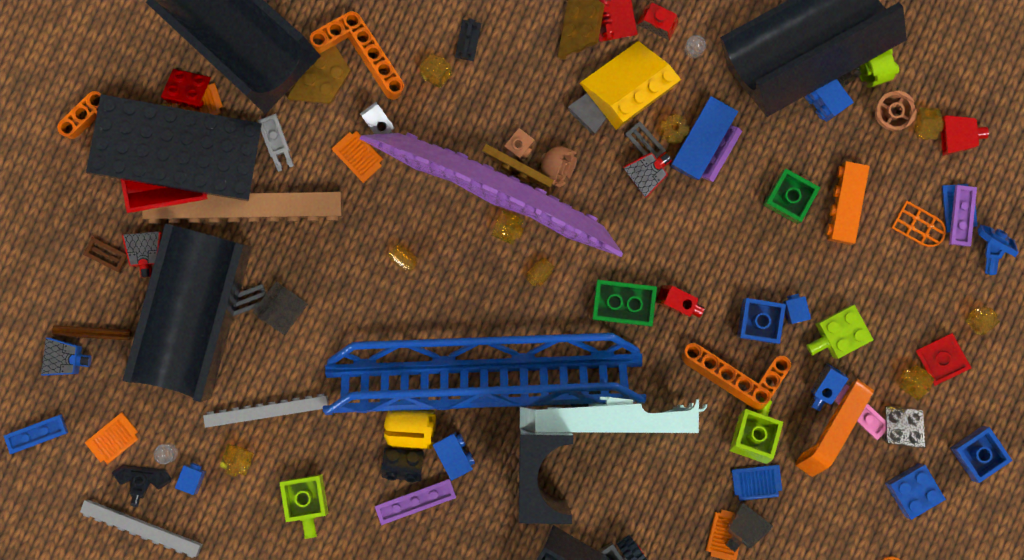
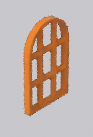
[891,201,946,247]

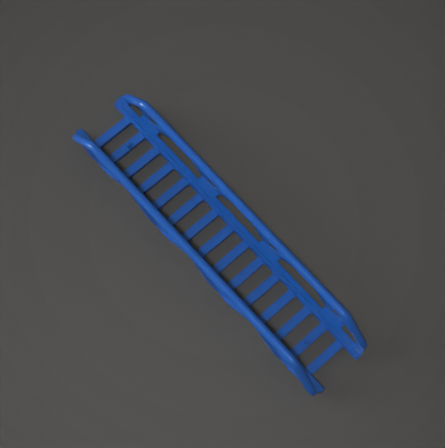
[323,333,646,415]

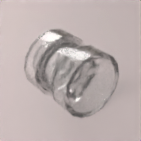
[684,35,706,58]
[154,443,178,464]

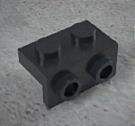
[381,448,424,483]

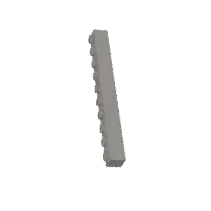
[203,394,329,428]
[80,499,203,558]

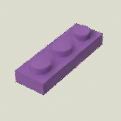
[701,125,742,182]
[949,185,977,247]

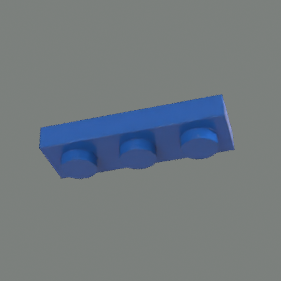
[4,415,68,454]

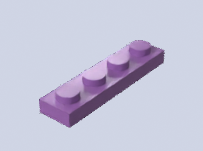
[375,479,457,525]

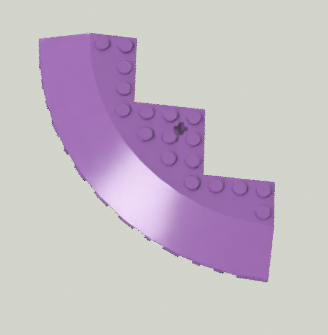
[360,132,623,257]

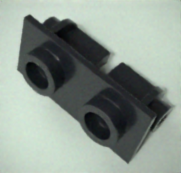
[455,18,482,62]

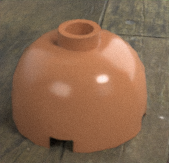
[875,91,917,131]
[540,146,577,187]

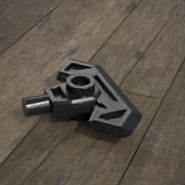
[112,465,172,507]

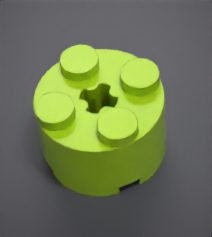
[856,49,899,88]

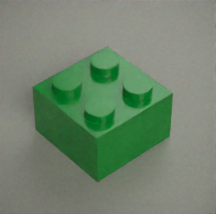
[763,168,821,224]

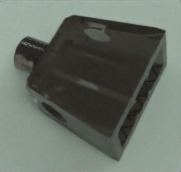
[725,501,773,552]

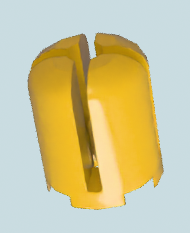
[384,409,436,449]

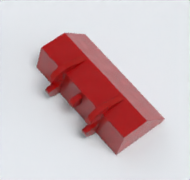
[120,179,208,213]

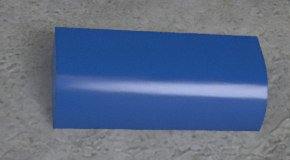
[670,96,738,180]

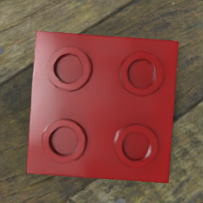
[599,0,638,42]
[161,69,211,110]

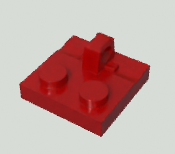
[916,332,972,386]

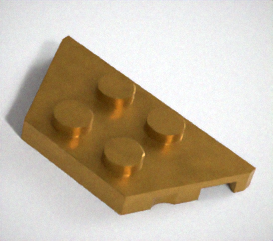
[558,0,605,60]
[287,42,351,104]
[482,144,554,187]

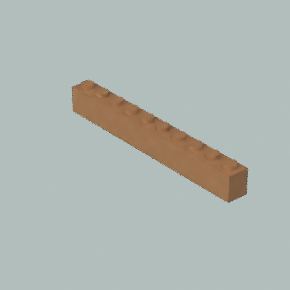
[142,192,343,224]

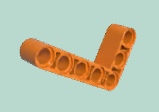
[309,11,404,100]
[57,91,101,139]
[682,343,791,410]
[795,379,874,477]

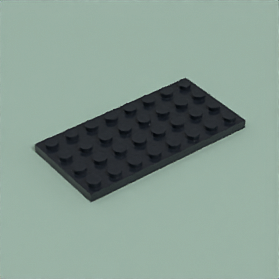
[86,94,262,201]

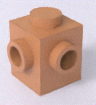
[504,128,535,161]

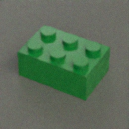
[592,280,657,327]

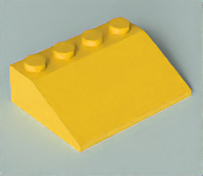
[580,41,681,130]

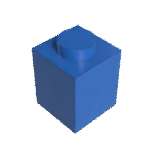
[783,294,811,325]
[175,463,206,495]

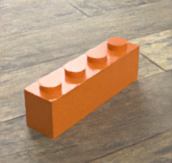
[826,161,870,245]

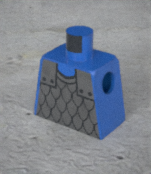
[41,338,92,376]
[810,363,849,411]

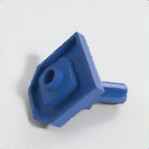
[978,225,1019,275]

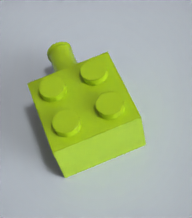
[806,305,873,359]
[729,398,783,464]
[280,474,328,539]

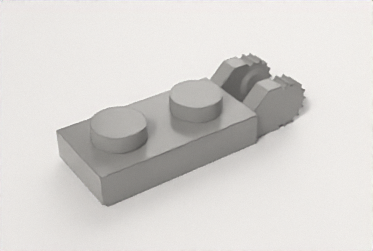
[257,114,294,172]

